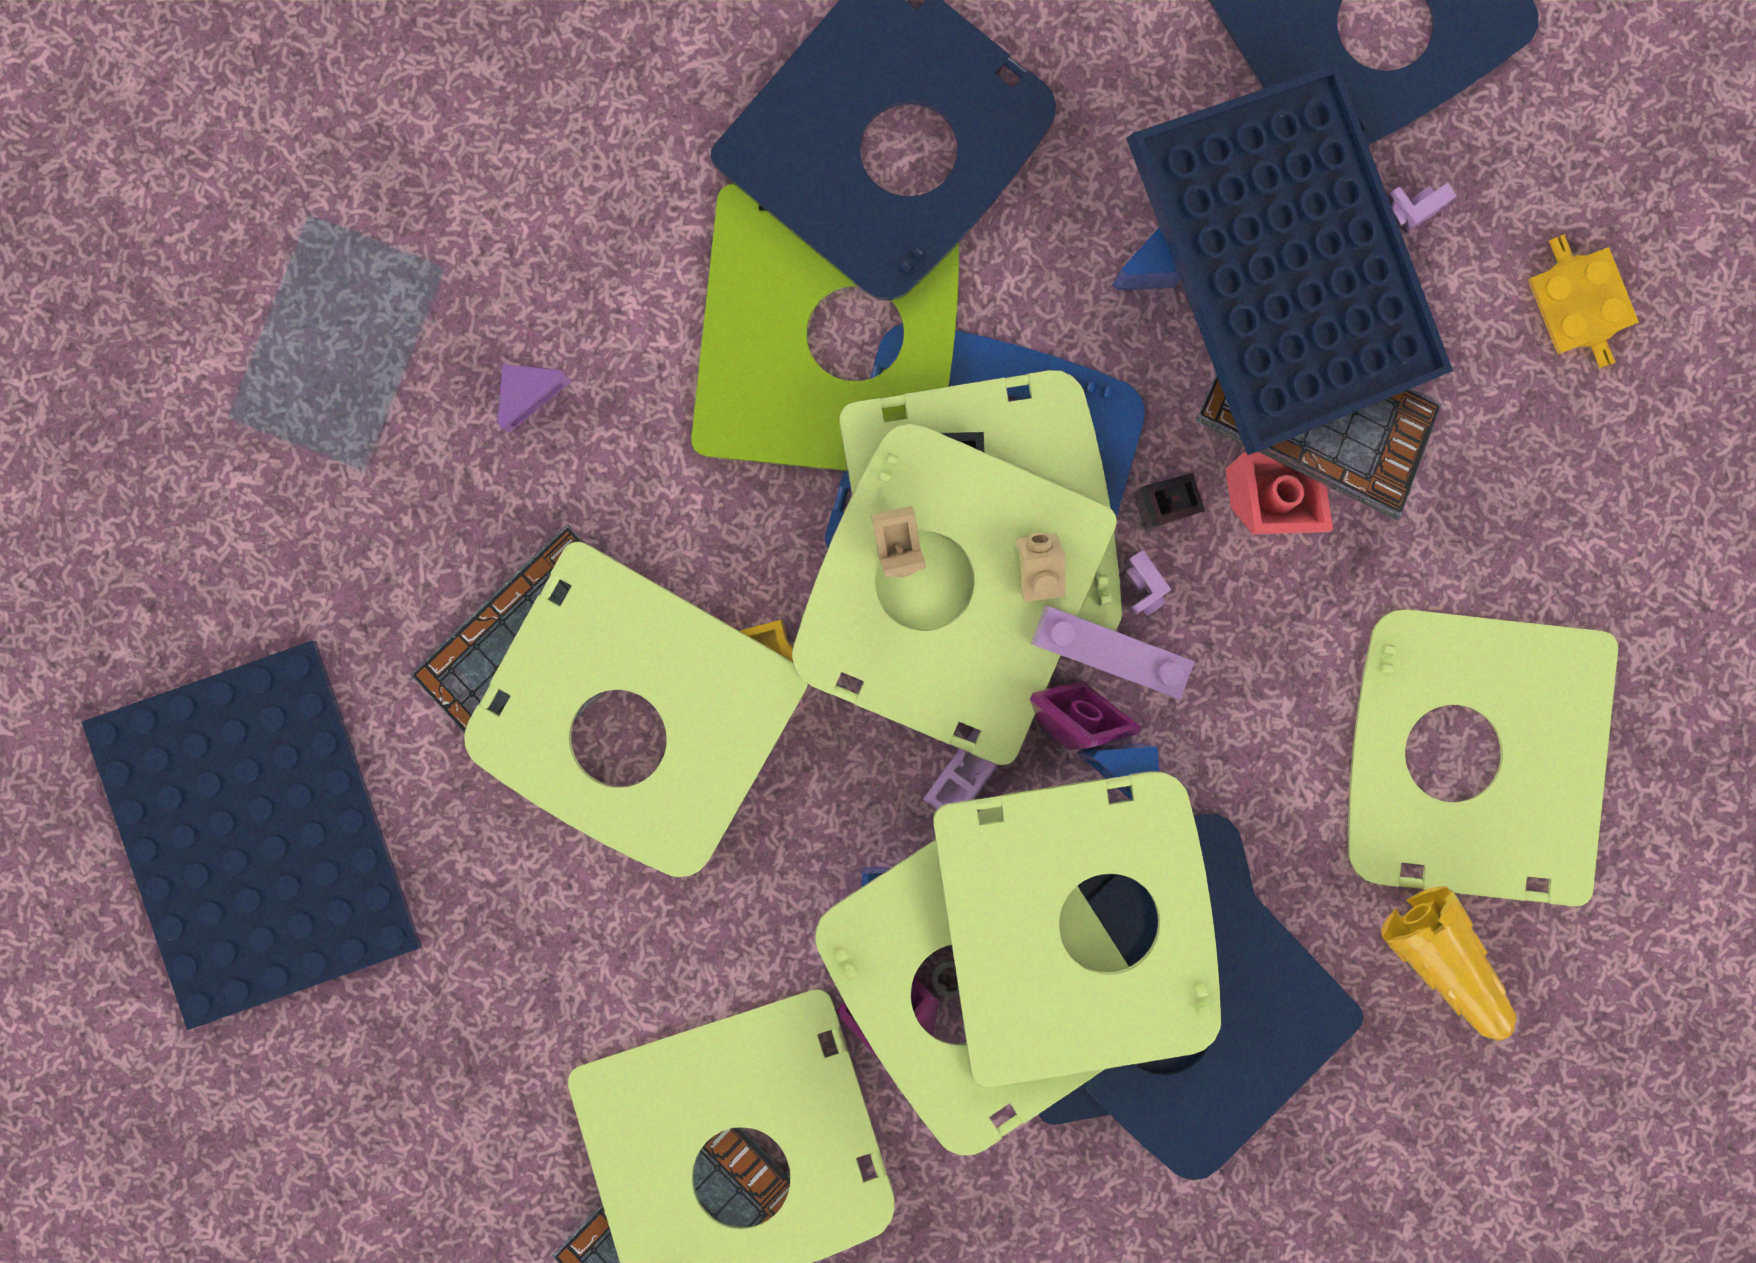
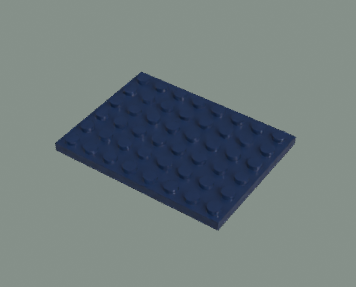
[1126,64,1453,455]
[81,640,422,1030]

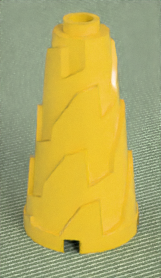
[1381,886,1517,1041]

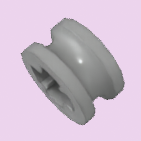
[931,959,959,998]

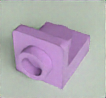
[1387,183,1457,233]
[1125,550,1171,616]

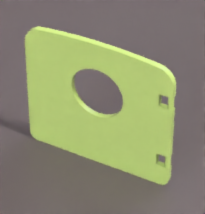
[839,370,1122,631]
[792,423,1117,765]
[464,542,808,877]
[1348,610,1618,906]
[933,771,1221,1088]
[815,806,1129,1155]
[568,989,895,1263]

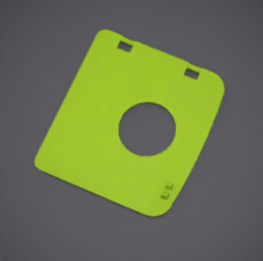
[691,184,959,471]

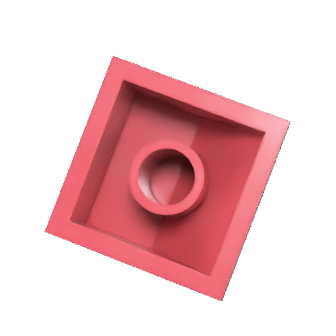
[1225,451,1333,534]

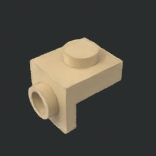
[871,506,926,577]
[1016,532,1065,602]

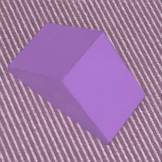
[497,364,571,433]

